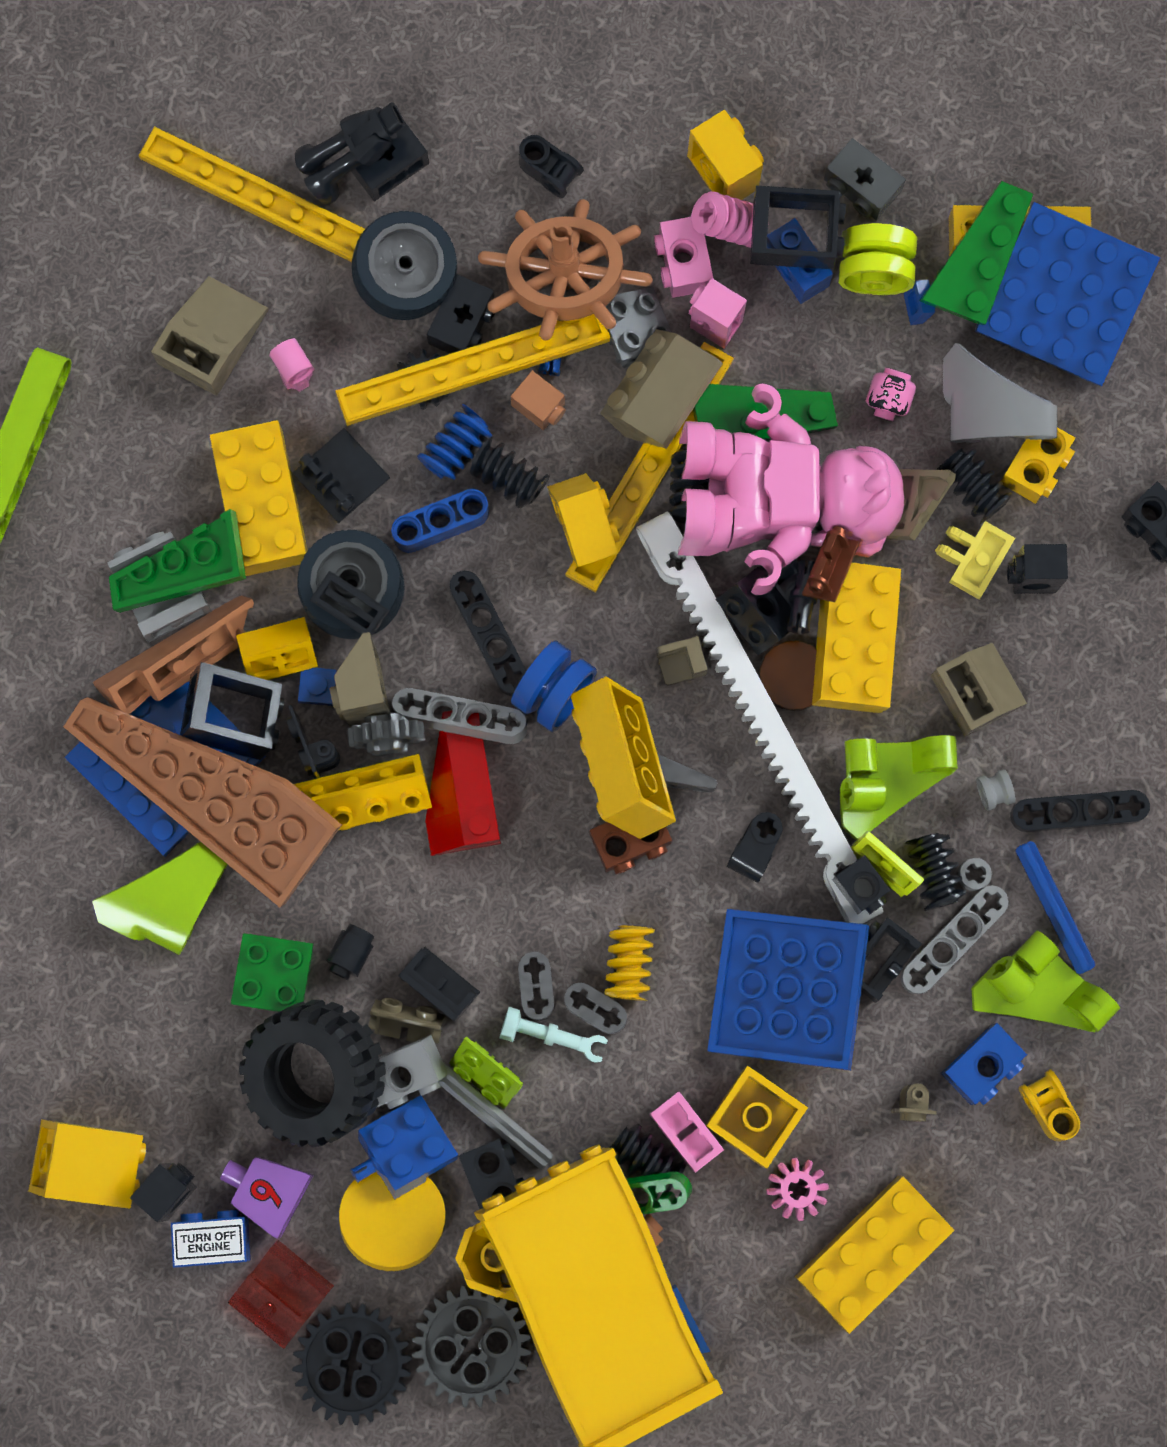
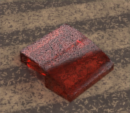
[228,1240,334,1349]

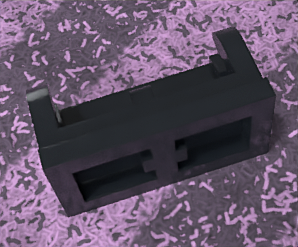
[398,947,480,1023]

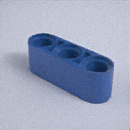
[391,489,489,553]

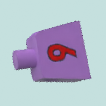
[220,1157,314,1239]

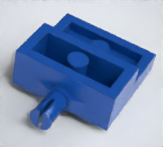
[350,1095,458,1200]

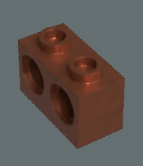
[589,822,672,875]

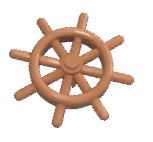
[478,199,653,340]

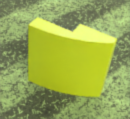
[851,831,924,897]

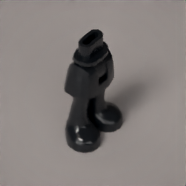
[295,102,405,205]

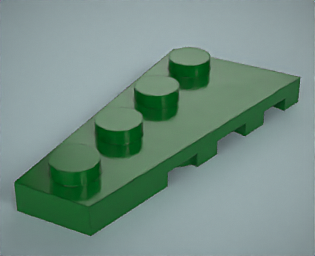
[919,181,1033,325]
[693,384,838,441]
[109,509,246,613]

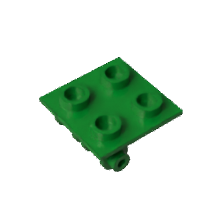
[231,933,314,1012]

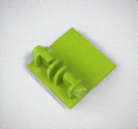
[449,1036,523,1109]

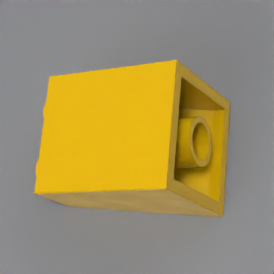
[28,1119,146,1209]

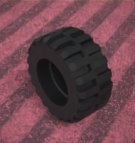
[239,1000,386,1147]

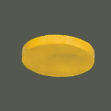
[339,1172,445,1271]

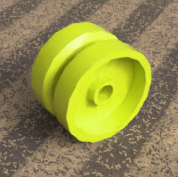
[838,223,917,295]

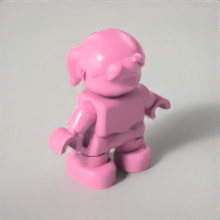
[678,383,904,595]

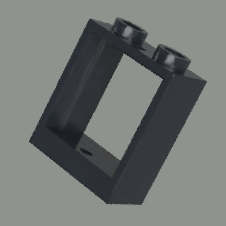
[750,185,846,269]
[180,662,284,760]

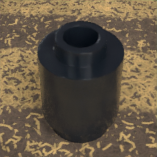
[326,924,374,980]

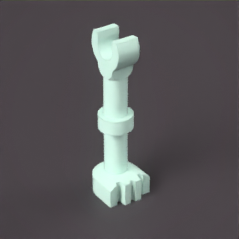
[499,1007,608,1063]

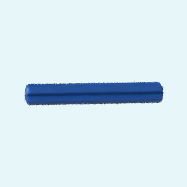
[1015,841,1095,974]

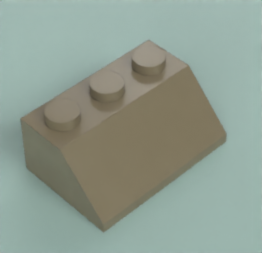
[600,329,723,449]
[330,632,390,728]

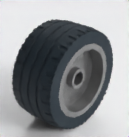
[351,211,457,321]

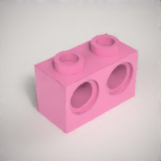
[649,1092,724,1173]

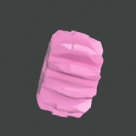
[766,1158,829,1221]

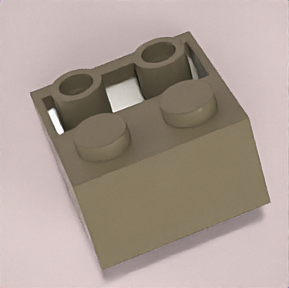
[931,643,1027,737]

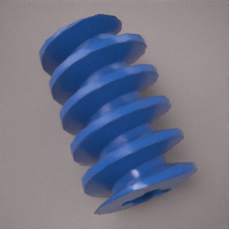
[417,404,493,480]

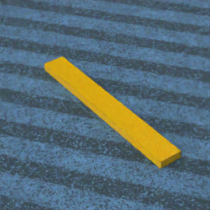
[139,126,365,262]
[335,314,611,426]
[566,342,734,593]

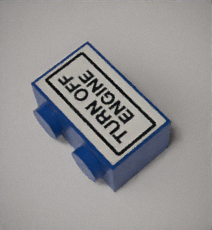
[171,1210,251,1268]

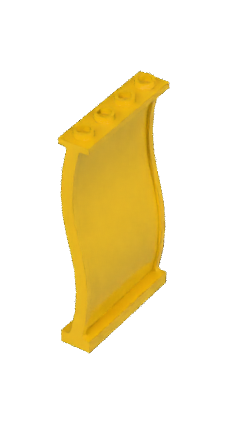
[474,1144,723,1447]

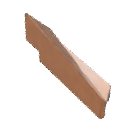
[93,596,254,714]

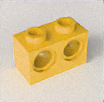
[1001,427,1075,504]

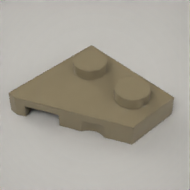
[886,469,956,541]

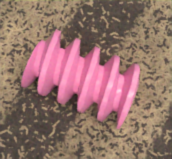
[691,191,753,248]

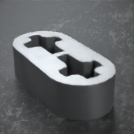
[518,952,554,1020]
[564,983,627,1034]

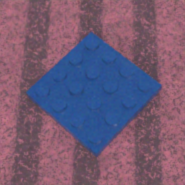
[975,202,1160,386]
[65,681,266,857]
[707,909,869,1071]

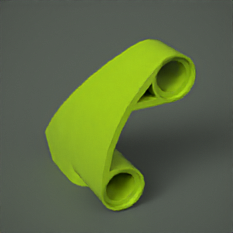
[840,735,958,840]
[92,842,228,955]
[971,930,1120,1033]

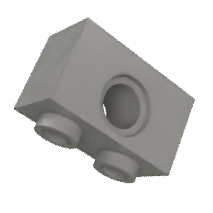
[376,1035,448,1109]

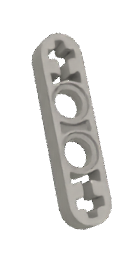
[392,688,527,744]
[900,885,1009,994]

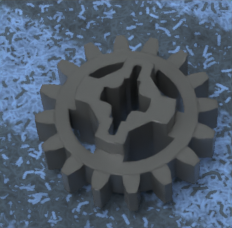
[347,713,425,756]

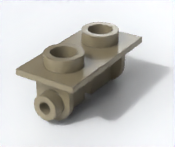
[369,998,445,1044]
[891,1083,937,1122]

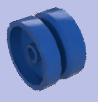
[511,641,597,733]

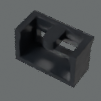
[861,917,922,1003]

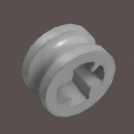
[958,858,992,891]

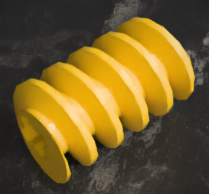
[604,925,655,1001]

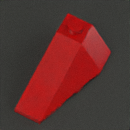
[425,710,501,856]

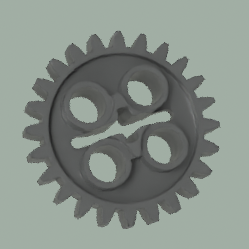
[412,1285,531,1408]

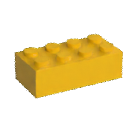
[210,420,308,576]
[812,563,901,713]
[571,676,676,839]
[795,1176,955,1334]

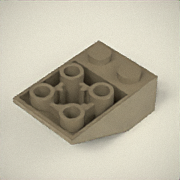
[151,276,269,396]

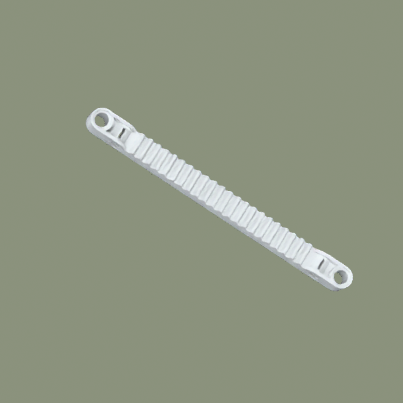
[636,511,883,924]

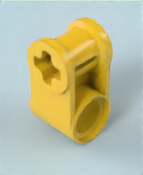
[1019,1069,1080,1142]

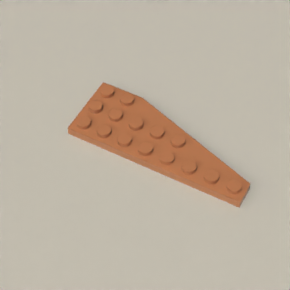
[63,697,342,908]

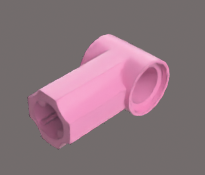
[269,338,314,392]

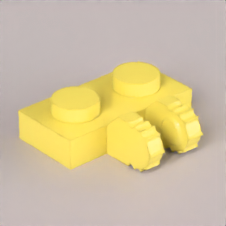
[935,521,1015,600]

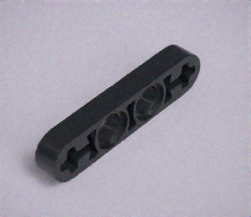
[449,570,527,696]
[1010,790,1150,832]

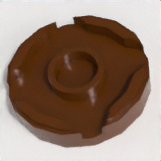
[759,641,817,711]

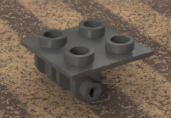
[605,287,672,368]

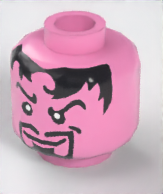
[866,368,916,421]

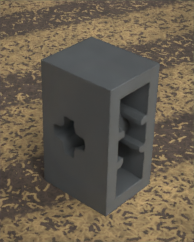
[824,138,906,221]

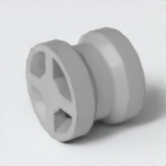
[976,769,1016,811]

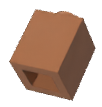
[510,370,566,431]

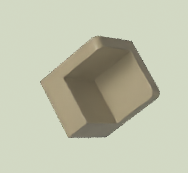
[656,636,708,686]

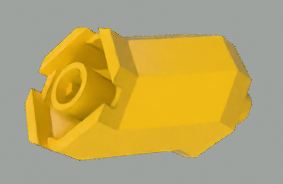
[455,1222,517,1302]

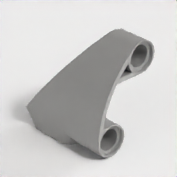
[943,343,1057,443]

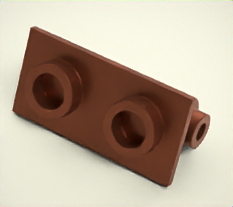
[802,526,860,602]

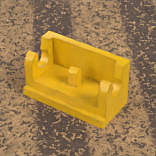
[236,617,318,680]

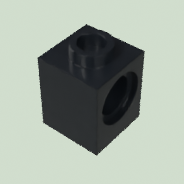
[832,855,891,915]

